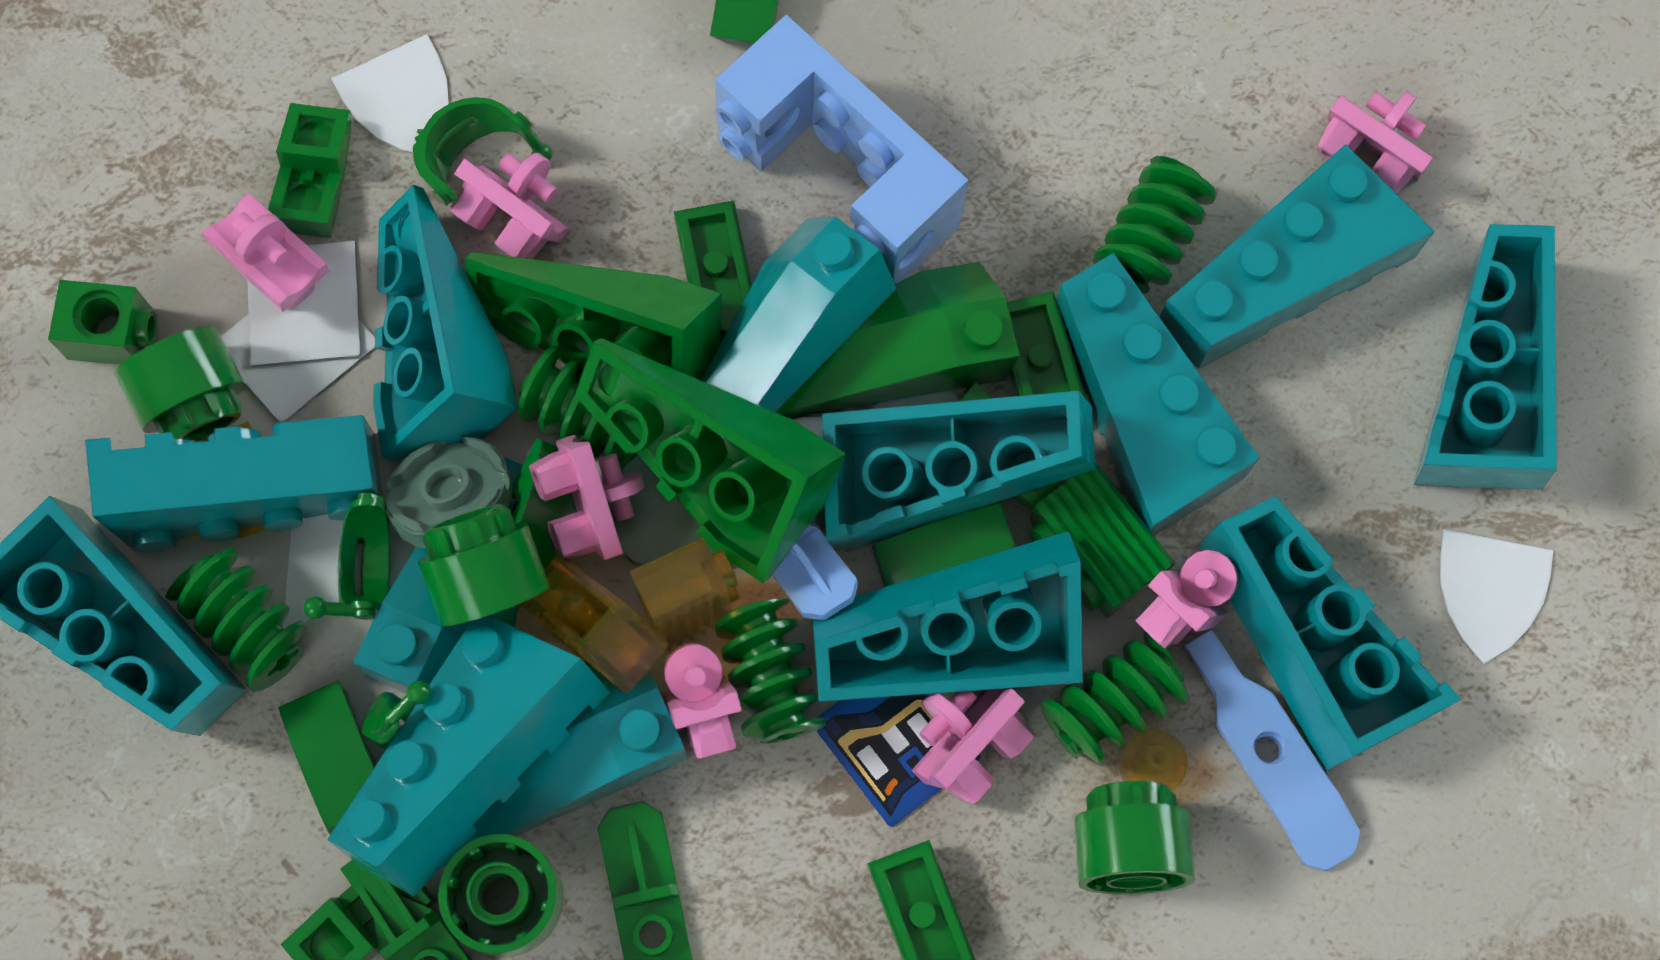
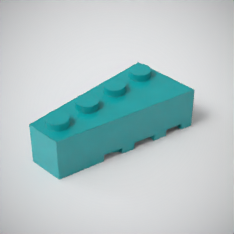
[1159,144,1435,369]
[1056,253,1259,536]
[822,391,1095,552]
[85,415,383,552]
[0,496,247,736]
[1198,496,1462,771]
[812,531,1083,702]
[327,616,611,896]

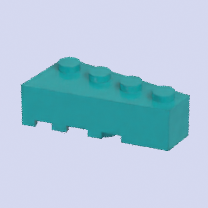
[1413,224,1557,490]

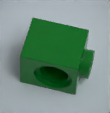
[48,280,157,365]

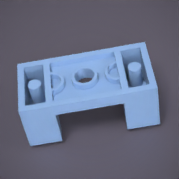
[715,14,969,284]

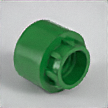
[114,326,245,442]
[418,504,550,626]
[1075,781,1195,894]
[438,834,563,958]

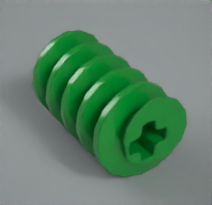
[1093,156,1217,294]
[518,345,638,470]
[165,547,307,692]
[714,598,826,744]
[1040,631,1189,765]

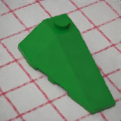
[465,252,722,382]
[776,262,1020,418]
[575,338,846,583]

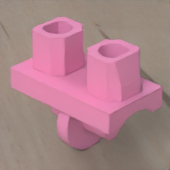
[1317,90,1433,194]
[449,153,570,259]
[202,193,329,312]
[529,435,645,560]
[1136,550,1239,648]
[662,643,742,759]
[911,688,1035,804]

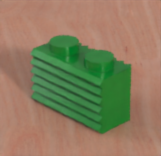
[1029,462,1176,618]

